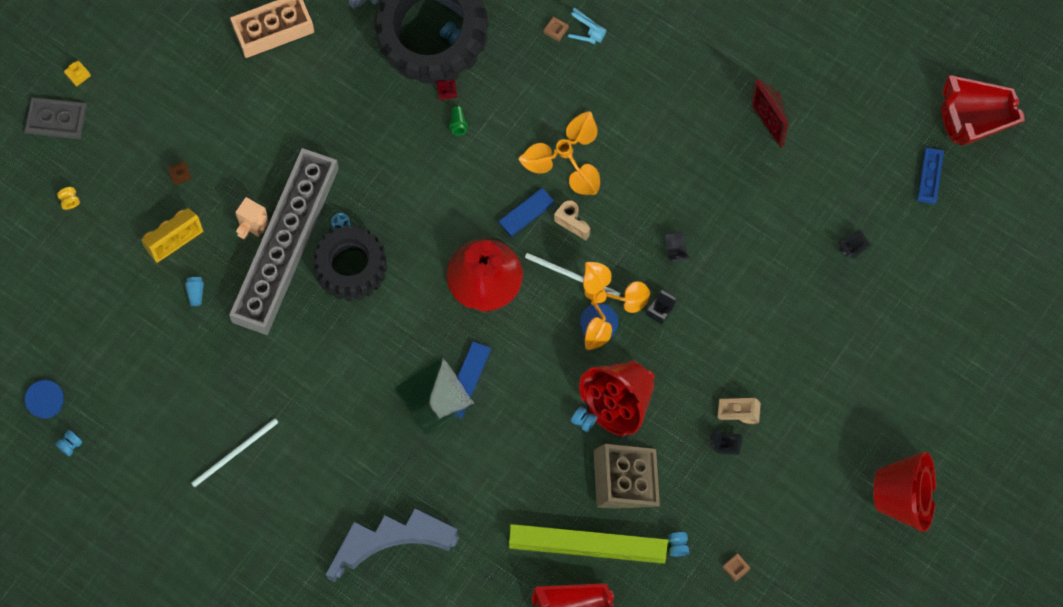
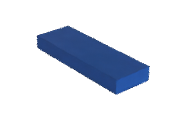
[917,148,944,204]
[499,188,554,237]

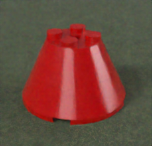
[447,239,523,311]
[579,360,655,436]

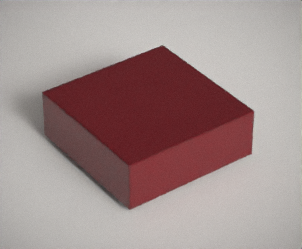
[436,79,458,101]

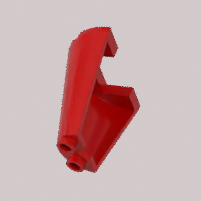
[941,76,1025,145]
[532,584,615,607]

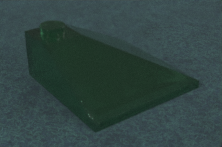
[395,358,475,435]

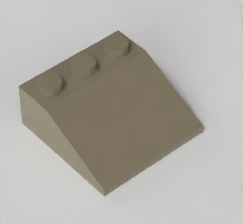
[594,444,660,509]

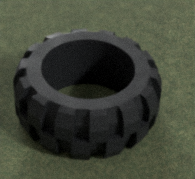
[374,0,489,84]

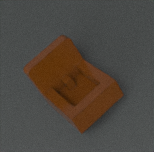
[168,161,192,185]

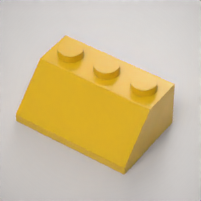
[141,208,204,263]

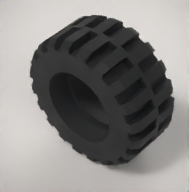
[313,225,387,301]

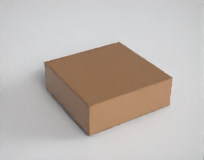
[543,16,569,42]
[722,553,751,582]

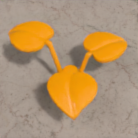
[519,111,600,195]
[583,262,650,350]

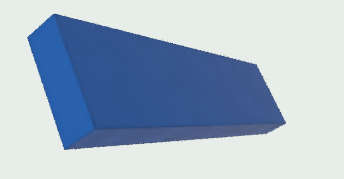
[444,342,491,419]

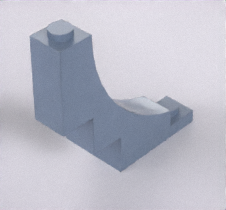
[326,509,459,582]

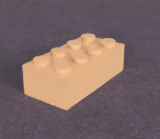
[230,0,314,58]

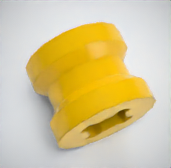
[57,187,80,210]

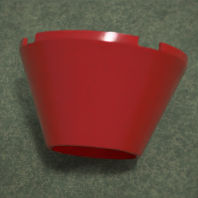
[873,452,936,532]

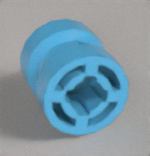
[440,21,462,45]
[571,406,598,432]
[55,430,83,457]
[668,532,690,557]

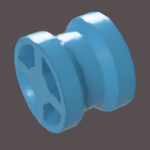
[331,213,351,229]

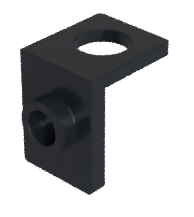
[664,231,690,263]

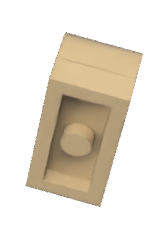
[554,201,590,240]
[718,398,761,424]

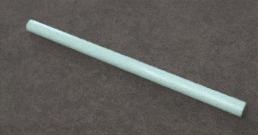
[525,253,621,296]
[191,419,278,487]

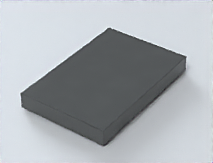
[24,97,87,140]

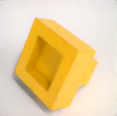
[64,60,91,87]

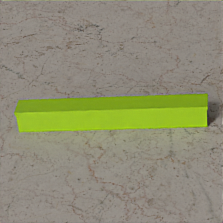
[509,524,669,564]

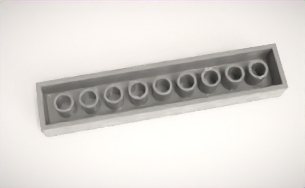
[229,148,339,335]

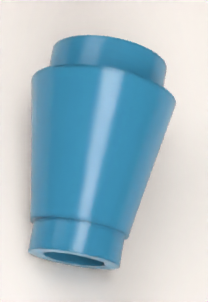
[185,277,204,306]

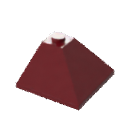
[751,79,789,148]

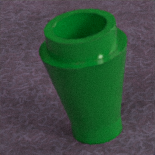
[449,106,468,135]

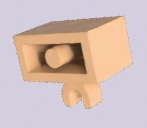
[236,197,269,239]

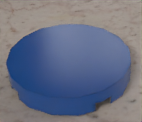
[580,304,618,338]
[25,380,65,419]

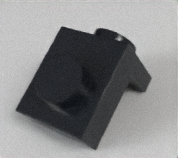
[839,229,872,258]
[646,290,677,324]
[710,429,743,455]

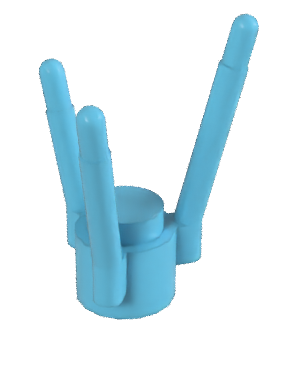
[568,8,607,44]

